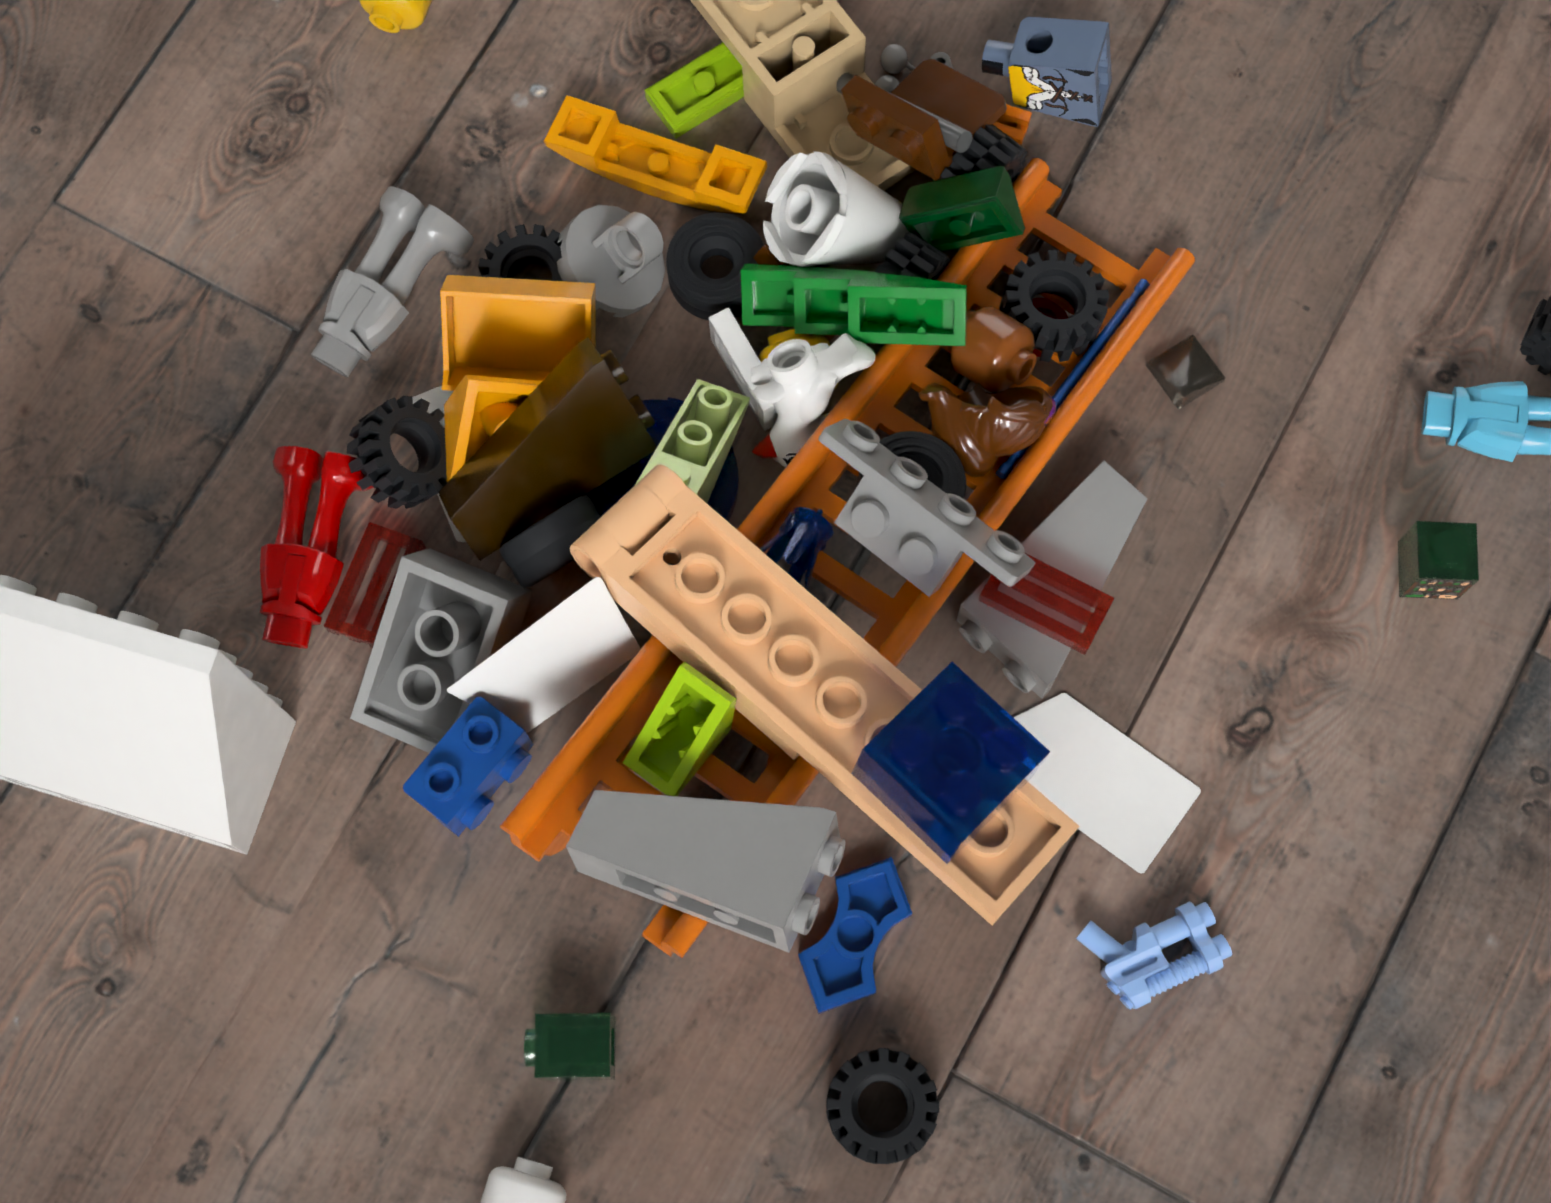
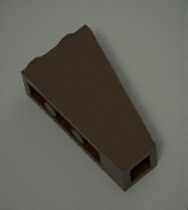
[438,337,657,561]

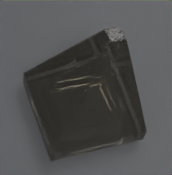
[1146,334,1226,410]

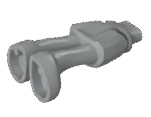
[311,186,474,378]

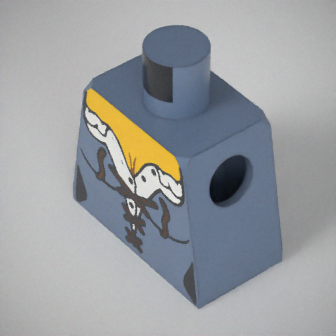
[982,17,1112,127]

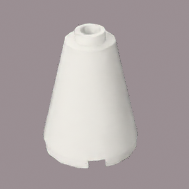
[763,151,909,267]

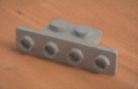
[818,419,1035,597]

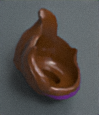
[919,383,1056,477]

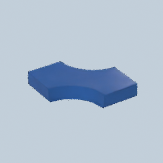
[798,857,912,1014]

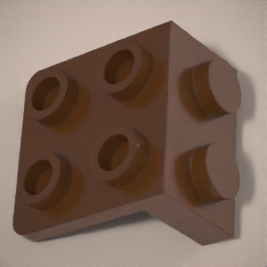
[841,59,1007,181]

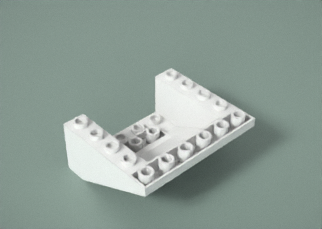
[0,575,296,855]

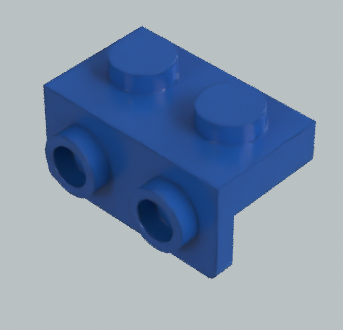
[403,697,533,837]

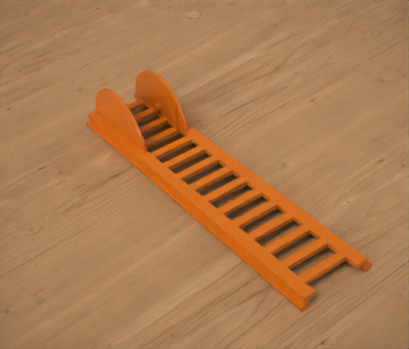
[500,158,1195,958]

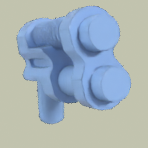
[1076,902,1232,1010]

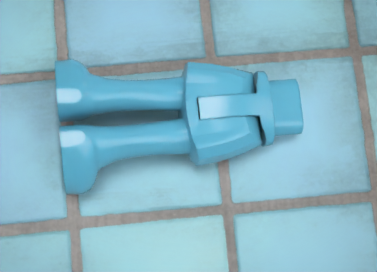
[1421,381,1551,462]

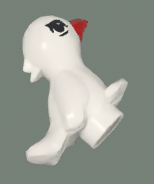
[750,333,876,468]

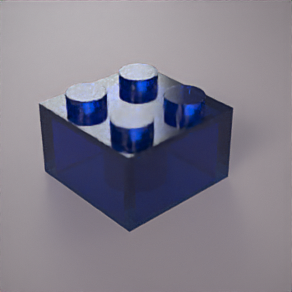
[851,661,1050,864]

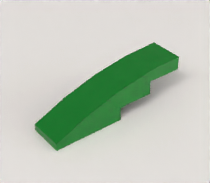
[741,264,967,346]

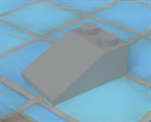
[350,548,533,753]

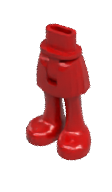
[260,446,374,649]

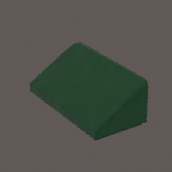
[899,166,1025,251]

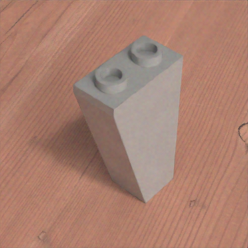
[957,460,1148,699]
[566,790,846,953]

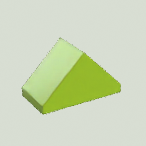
[623,662,736,796]

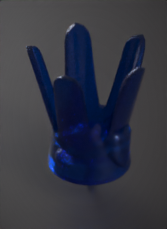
[759,507,833,589]

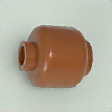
[947,306,1037,393]

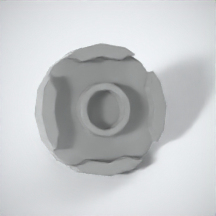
[557,205,665,318]

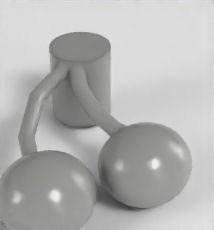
[875,44,954,93]

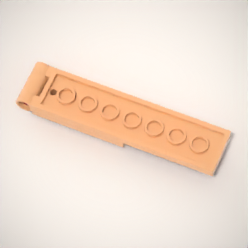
[569,465,1080,926]

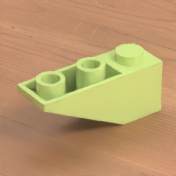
[635,379,750,503]

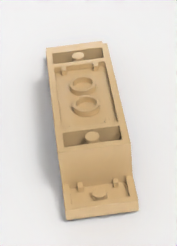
[690,0,916,191]

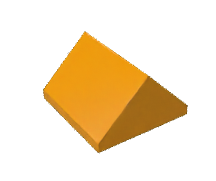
[444,375,542,483]

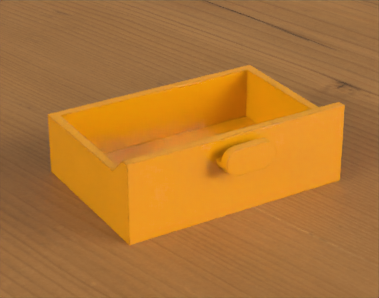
[440,275,596,391]

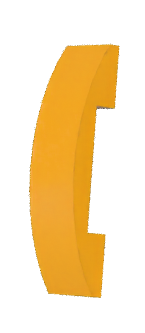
[544,95,768,213]

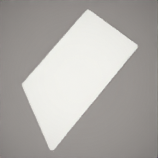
[447,577,641,733]
[976,693,1201,874]

